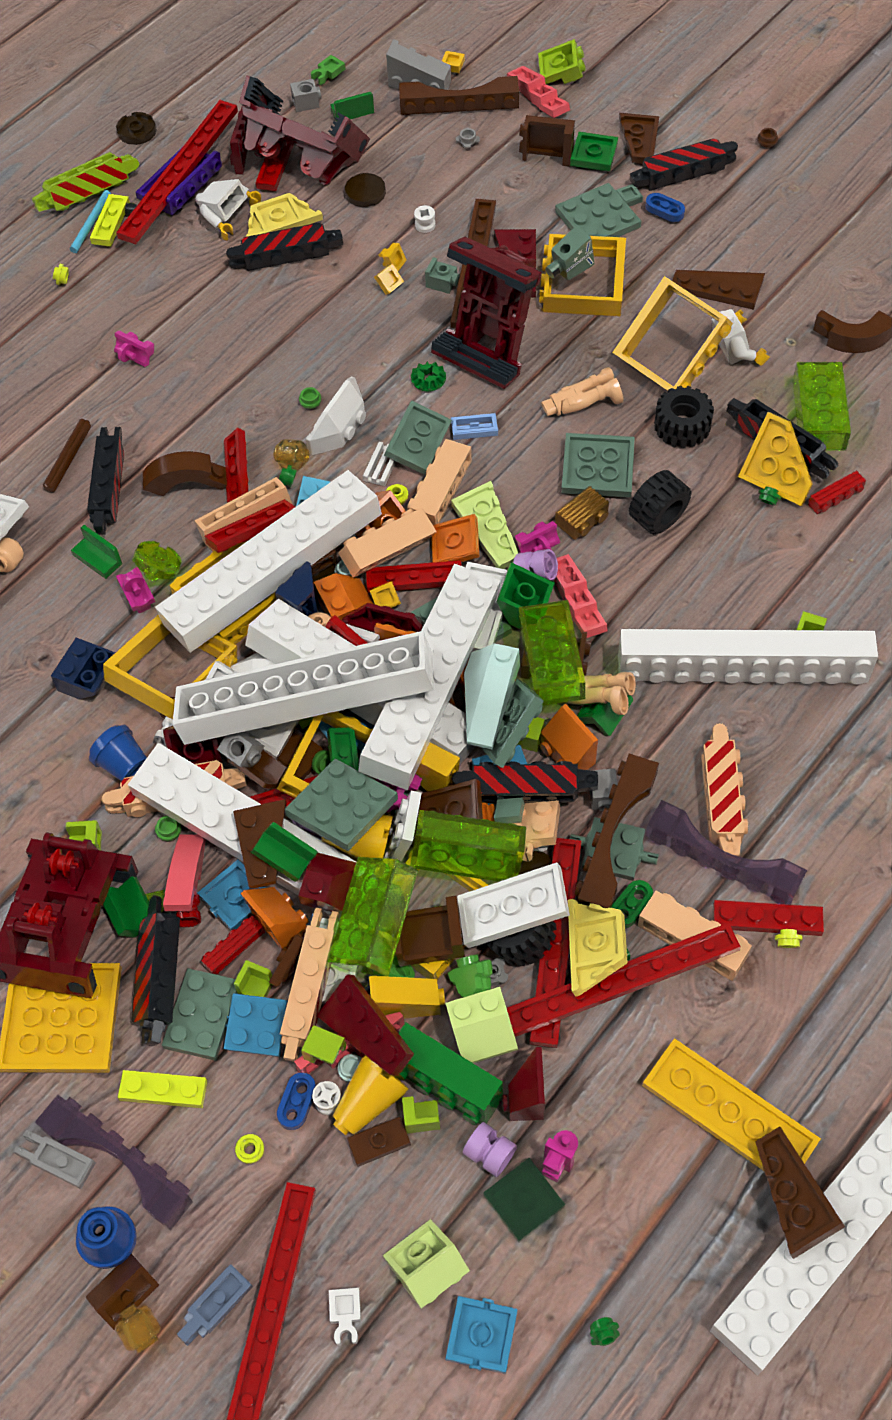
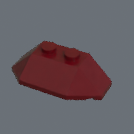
[342,603,424,633]

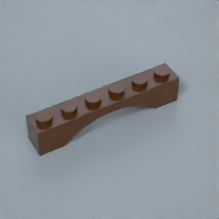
[399,76,519,115]
[575,753,659,908]

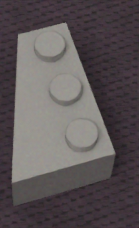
[386,39,451,90]

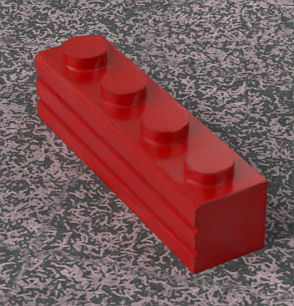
[808,470,866,514]
[201,916,265,975]

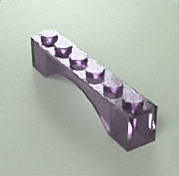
[646,800,807,905]
[35,1095,193,1231]

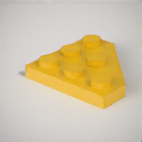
[738,412,813,506]

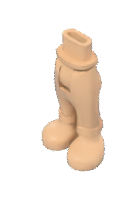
[541,367,623,416]
[545,672,636,715]

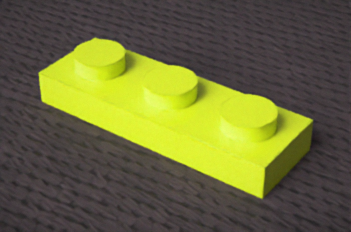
[90,194,130,247]
[118,1070,207,1108]

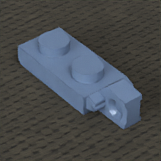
[177,1264,253,1346]

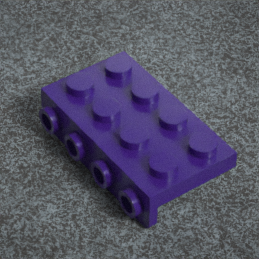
[135,149,222,215]

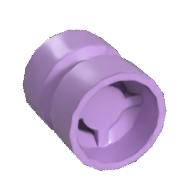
[513,549,558,581]
[463,1122,517,1177]

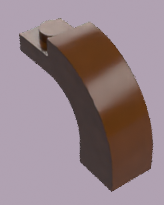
[813,310,892,353]
[143,451,227,497]

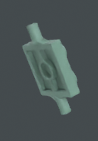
[570,817,659,881]

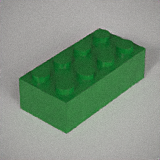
[396,1022,503,1125]

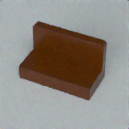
[227,748,289,789]
[86,1254,159,1330]

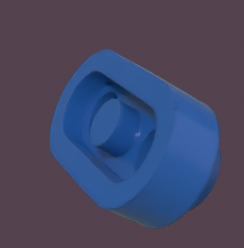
[645,193,685,222]
[277,1073,316,1130]

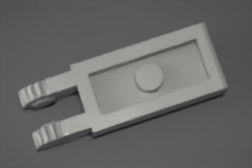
[13,1130,96,1189]

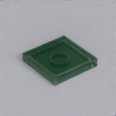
[483,1158,565,1243]

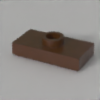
[269,931,305,987]
[347,1117,411,1167]

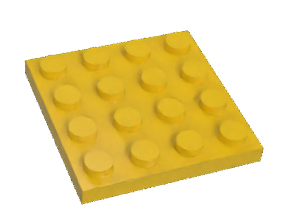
[0,963,122,1073]

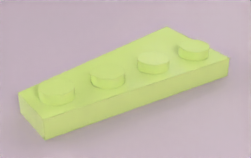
[451,481,518,569]

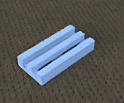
[451,413,498,440]

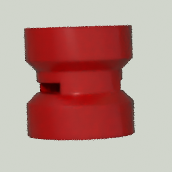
[176,894,202,927]

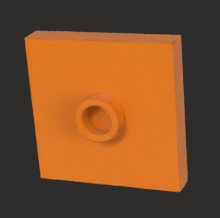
[432,514,480,562]

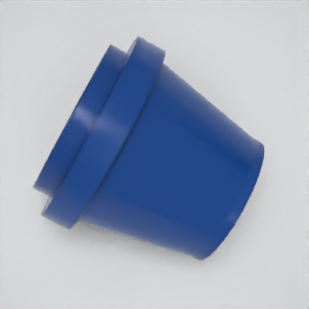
[89,725,147,781]
[76,1207,137,1269]

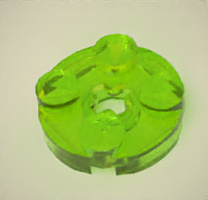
[132,541,181,581]

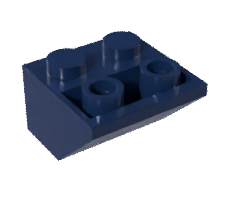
[275,561,318,616]
[51,637,116,699]

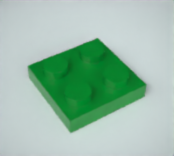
[570,132,618,171]

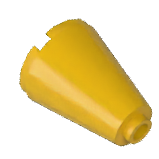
[321,815,393,868]
[332,1055,409,1135]

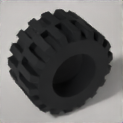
[654,386,714,448]
[629,470,692,535]
[486,921,557,966]

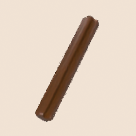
[43,419,91,493]

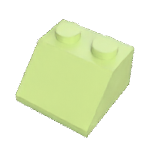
[446,987,518,1063]
[383,1219,470,1309]

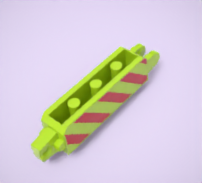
[32,152,140,212]

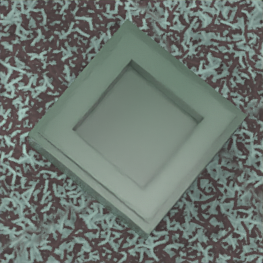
[615,184,643,207]
[494,797,525,824]

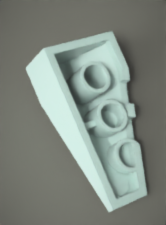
[464,643,520,749]

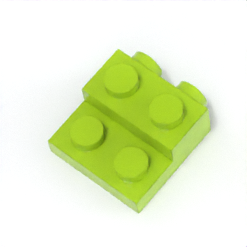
[538,39,586,84]

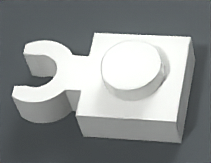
[329,1288,361,1346]

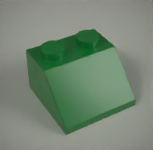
[496,562,554,632]

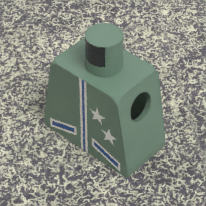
[545,226,595,280]

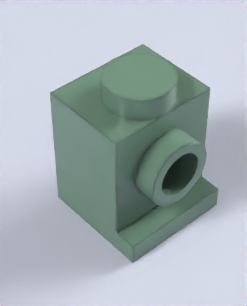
[425,257,460,294]

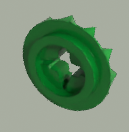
[411,361,446,391]

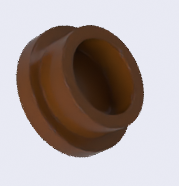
[757,128,778,147]

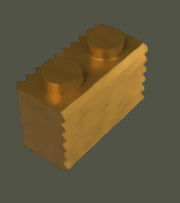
[555,486,609,540]

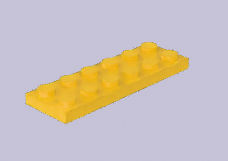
[642,1038,821,1171]

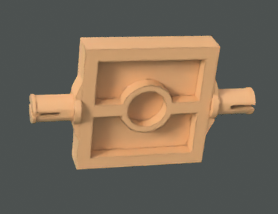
[502,801,560,861]

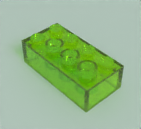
[793,362,851,451]
[518,600,585,705]
[410,810,526,882]
[328,857,418,977]

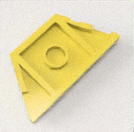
[246,193,323,237]
[568,899,628,997]

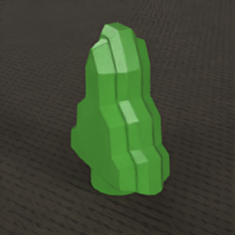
[448,954,493,998]

